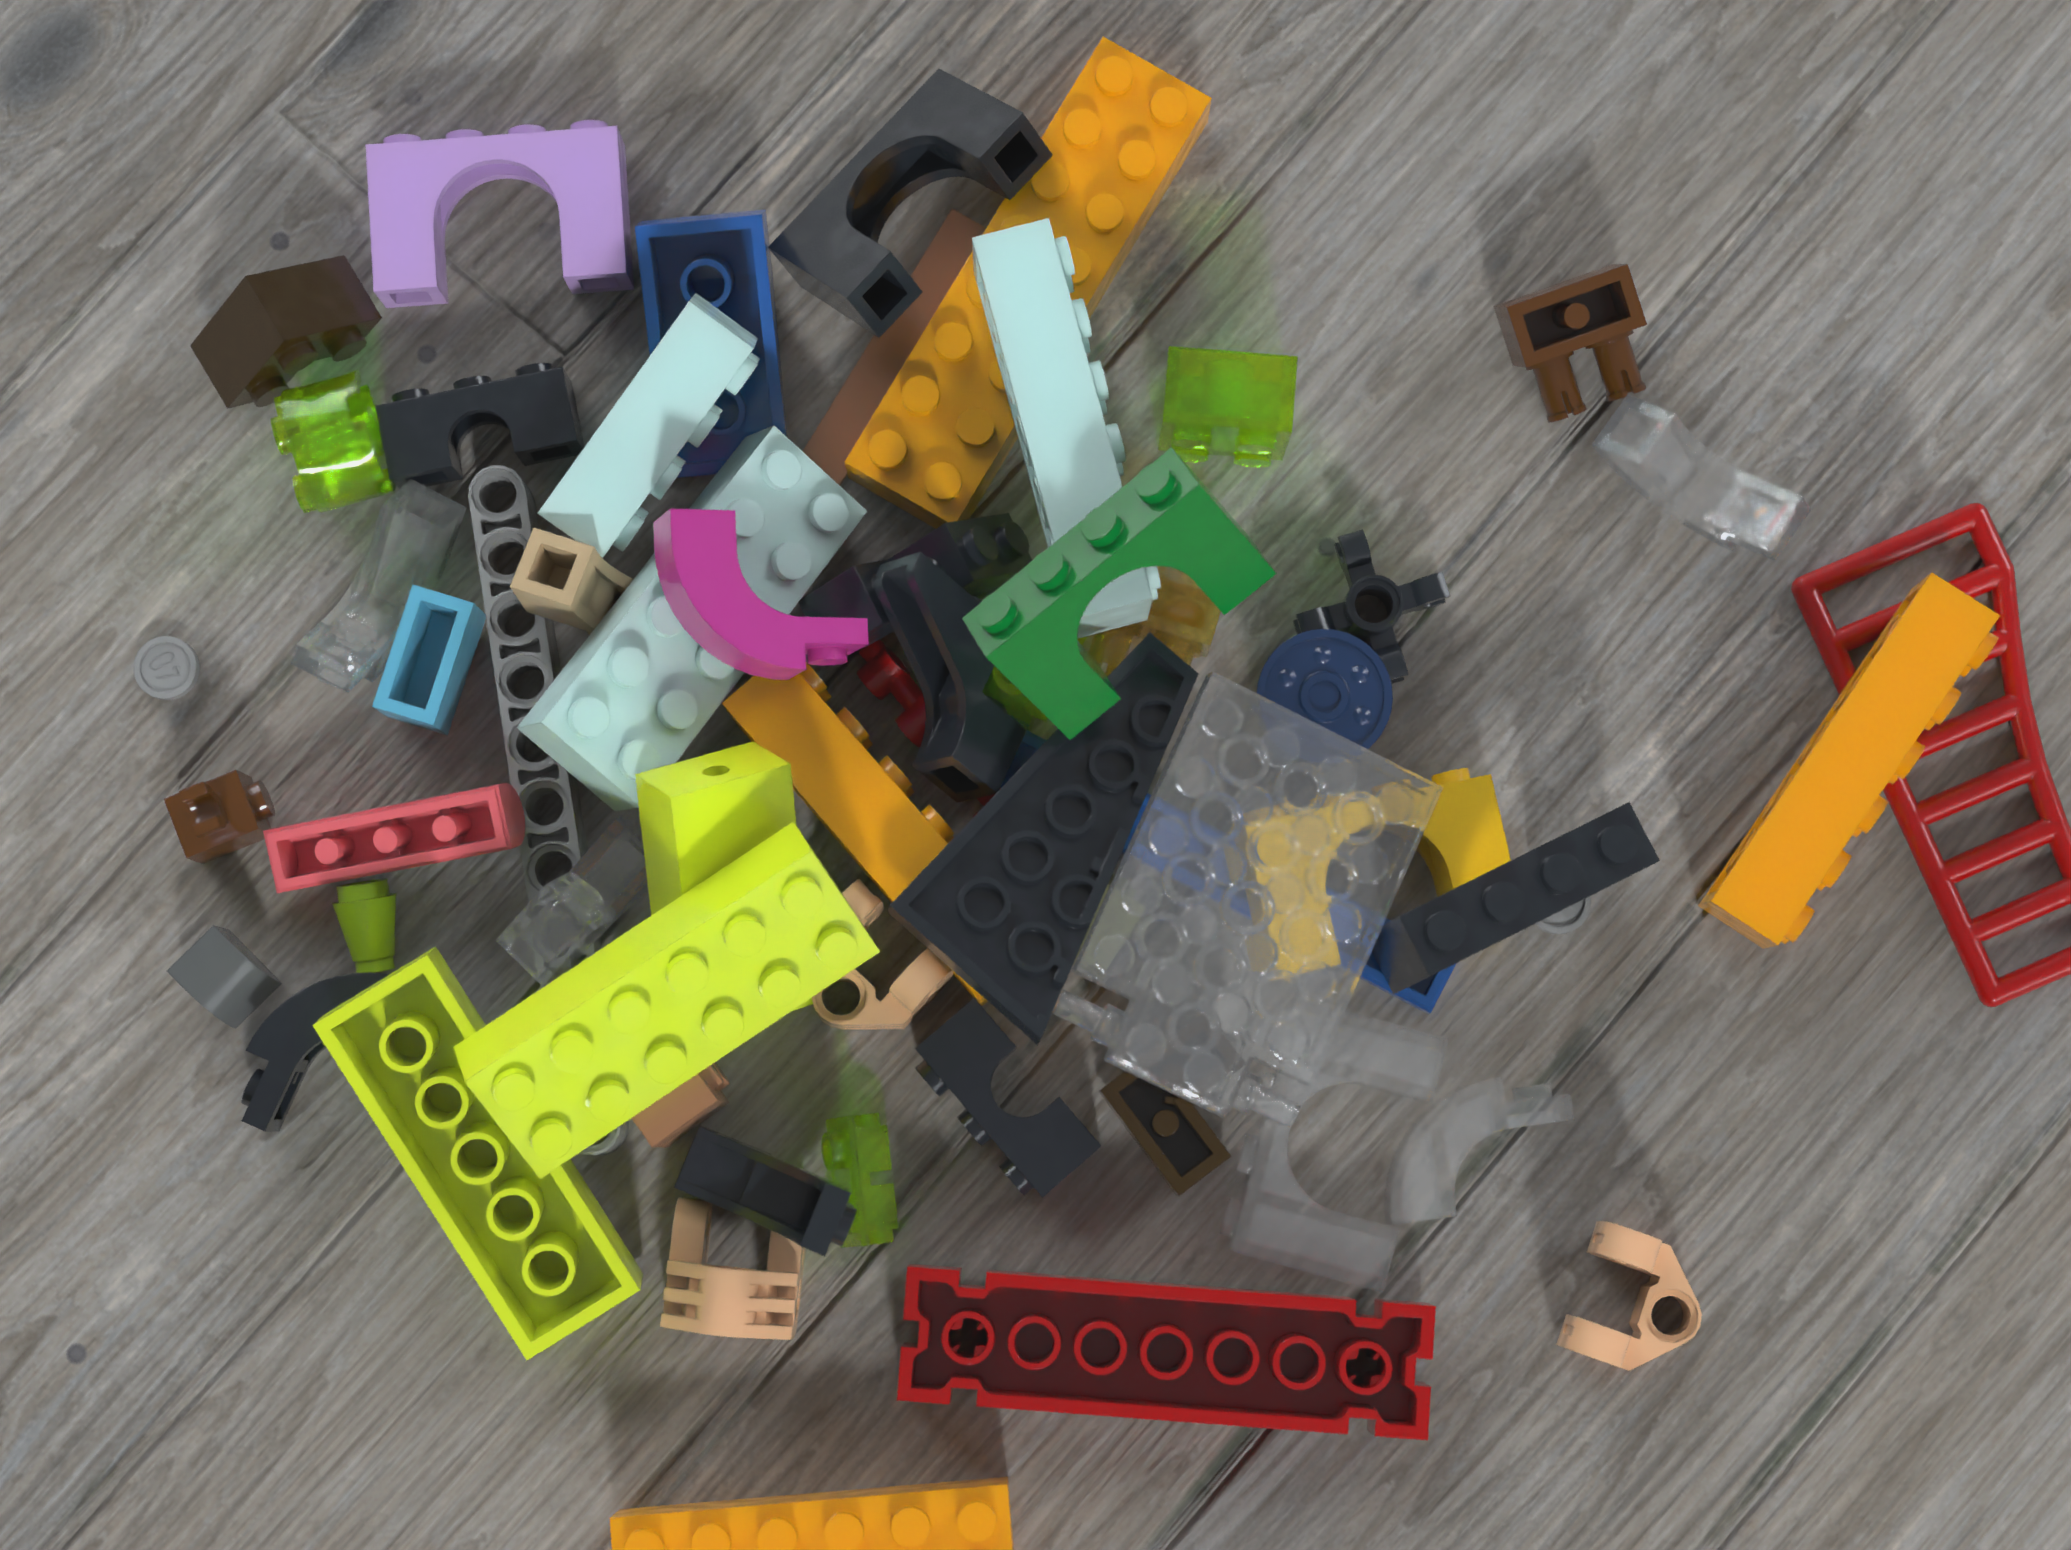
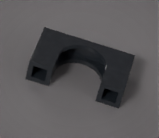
[768,68,1053,338]
[1364,802,1660,994]

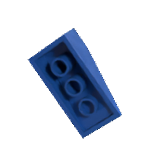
[635,209,788,478]

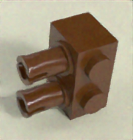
[1494,264,1647,422]

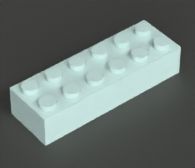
[972,218,1161,638]
[517,426,867,811]

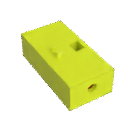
[635,741,813,1011]

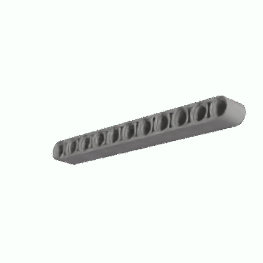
[468,465,629,1155]

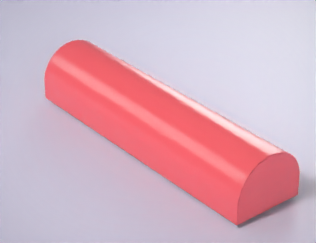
[263,783,525,893]

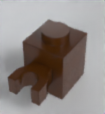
[164,770,275,864]

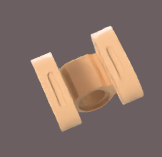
[812,879,953,1030]
[660,1197,806,1340]
[1556,1221,1702,1371]

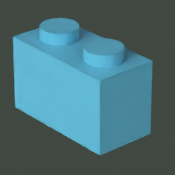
[372,584,486,735]

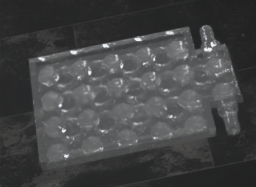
[1052,672,1443,1128]

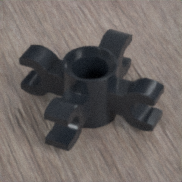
[1293,529,1450,684]

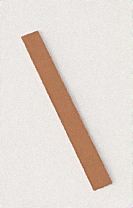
[803,208,986,486]

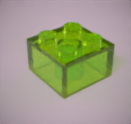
[1158,346,1298,468]

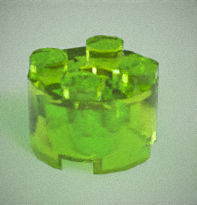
[271,369,396,513]

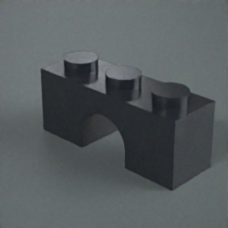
[375,363,585,492]
[915,998,1101,1198]

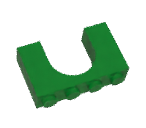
[962,447,1277,740]

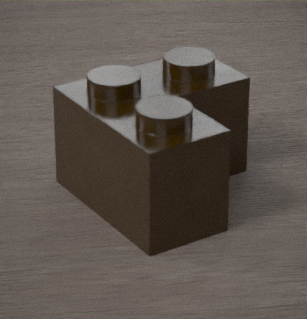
[190,255,382,409]
[1099,1011,1244,1196]

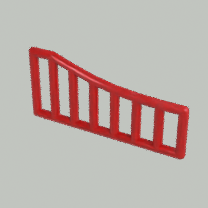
[1791,503,2071,1007]

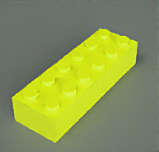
[454,821,880,1179]
[312,946,643,1360]

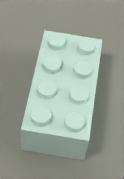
[537,293,760,558]

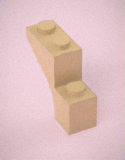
[510,528,633,635]

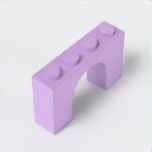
[366,120,634,308]

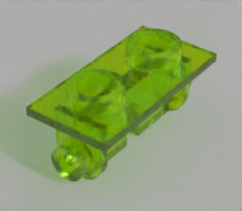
[821,1113,899,1248]

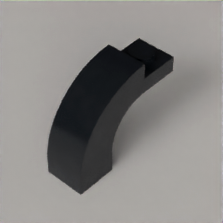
[241,972,389,1132]

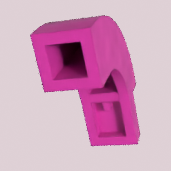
[653,508,869,680]

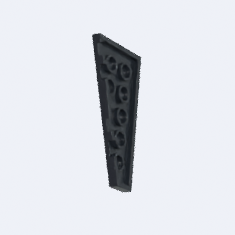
[888,632,1199,1045]

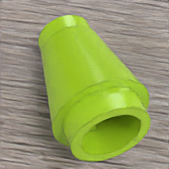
[332,878,397,973]

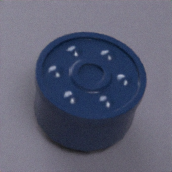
[1255,629,1393,769]

